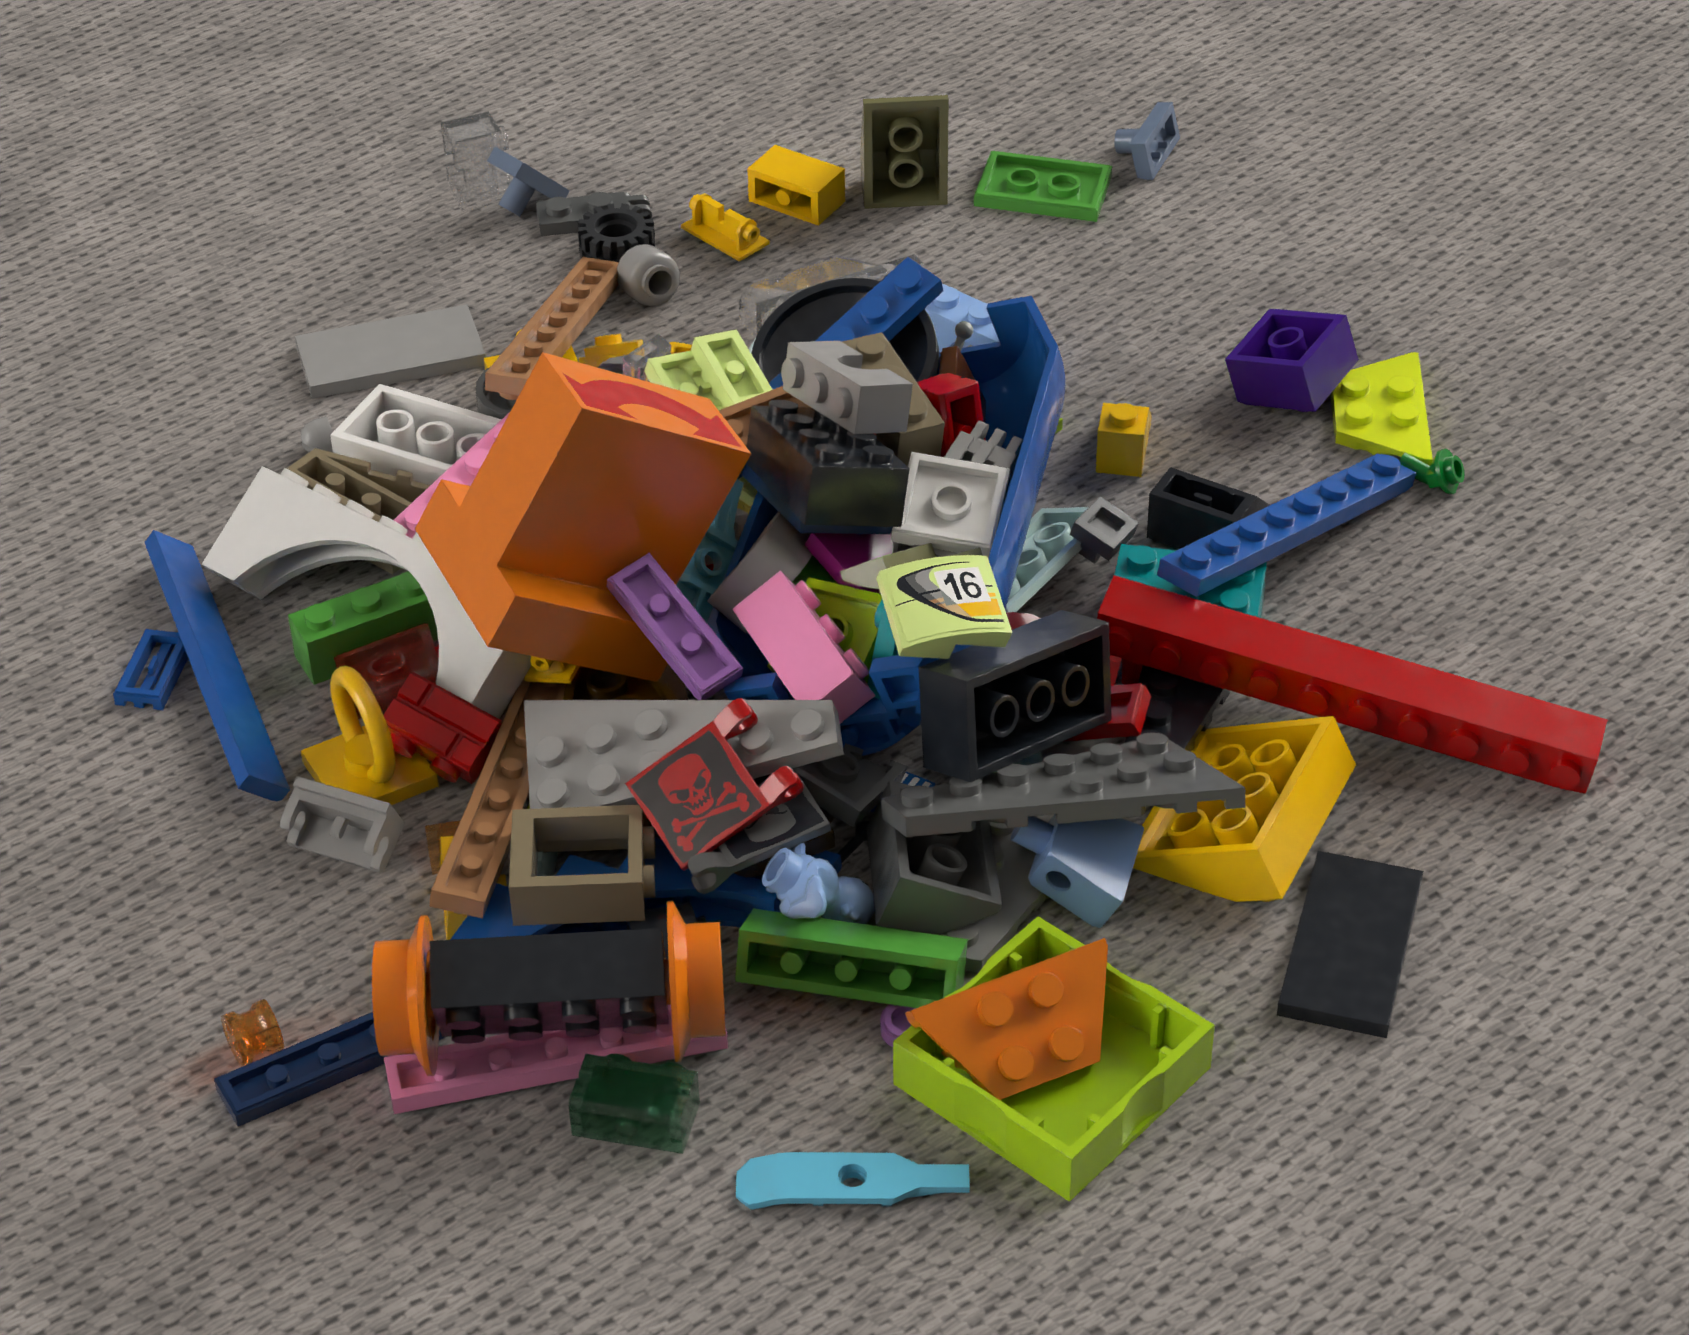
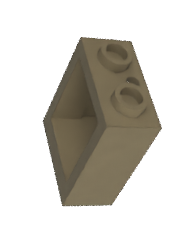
[509,805,655,926]

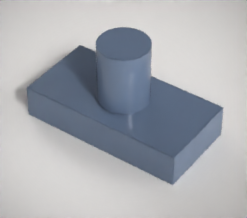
[1114,102,1180,180]
[487,147,570,217]

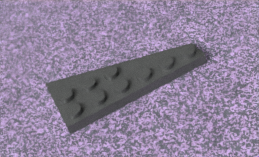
[881,733,1245,837]

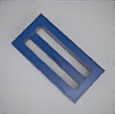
[113,629,188,710]

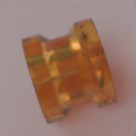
[221,999,285,1067]

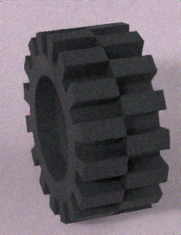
[577,203,655,262]

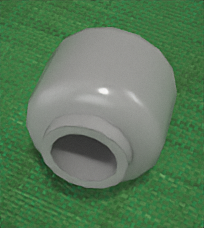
[617,244,680,306]

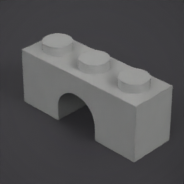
[781,341,913,434]

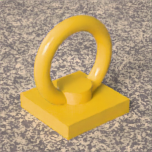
[301,666,438,805]

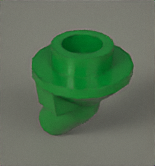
[1399,448,1465,495]

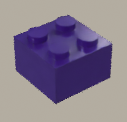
[1225,309,1359,412]

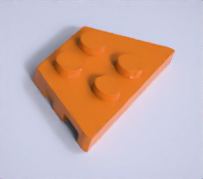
[905,938,1108,1100]

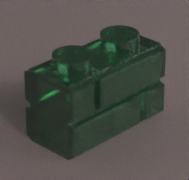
[568,1054,700,1154]

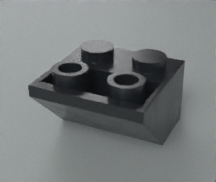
[1146,467,1270,549]

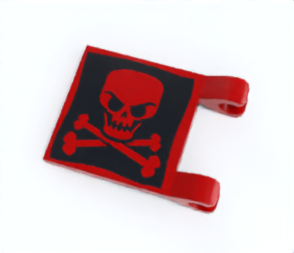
[625,698,804,871]

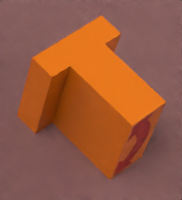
[415,352,752,682]

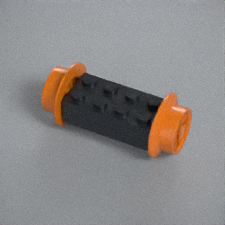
[372,901,726,1076]

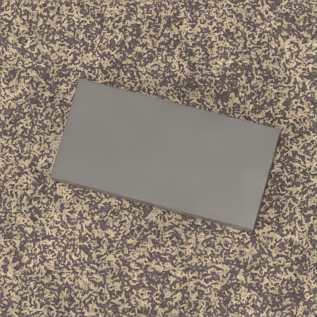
[295,304,486,399]

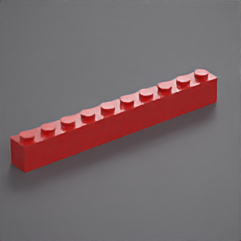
[1097,575,1608,794]

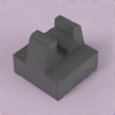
[1069,497,1139,564]

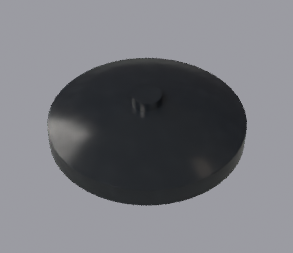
[751,278,940,383]

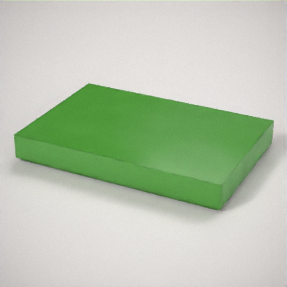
[974,151,1112,222]

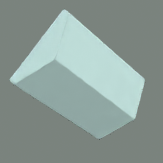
[1005,507,1089,612]

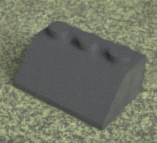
[866,780,1002,935]

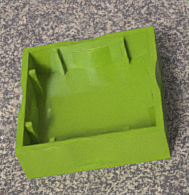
[893,916,1215,1202]

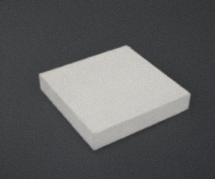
[892,452,1010,558]

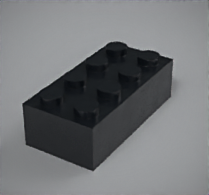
[746,400,910,527]
[919,610,1112,782]

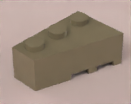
[286,448,430,575]

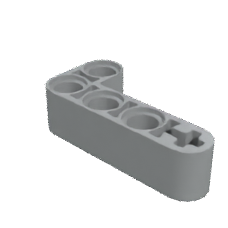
[707,511,813,634]

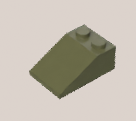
[860,95,949,209]

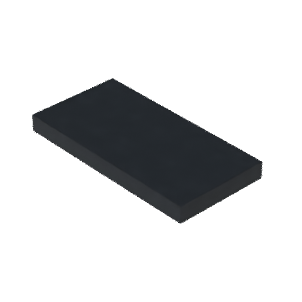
[1277,851,1424,1038]

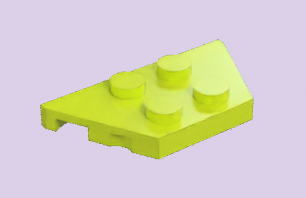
[1331,352,1433,466]

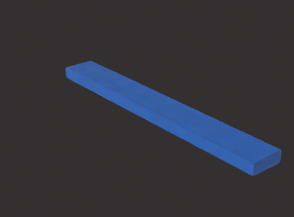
[145,530,290,802]

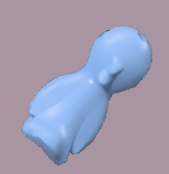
[762,843,875,924]

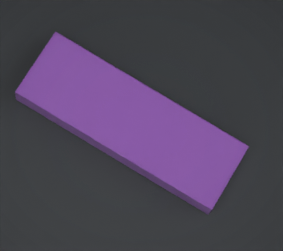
[606,553,743,700]

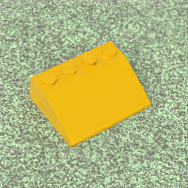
[1133,716,1356,902]

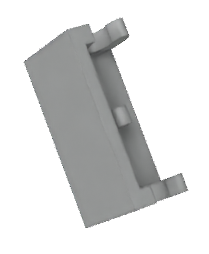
[280,776,405,873]

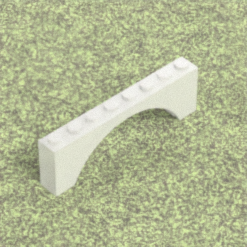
[202,466,531,719]

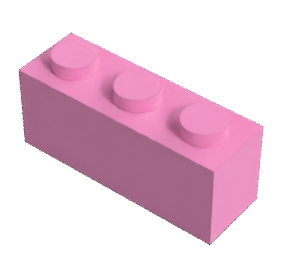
[732,570,876,723]

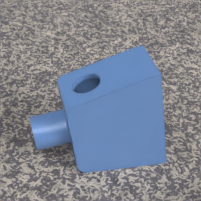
[1010,814,1144,928]

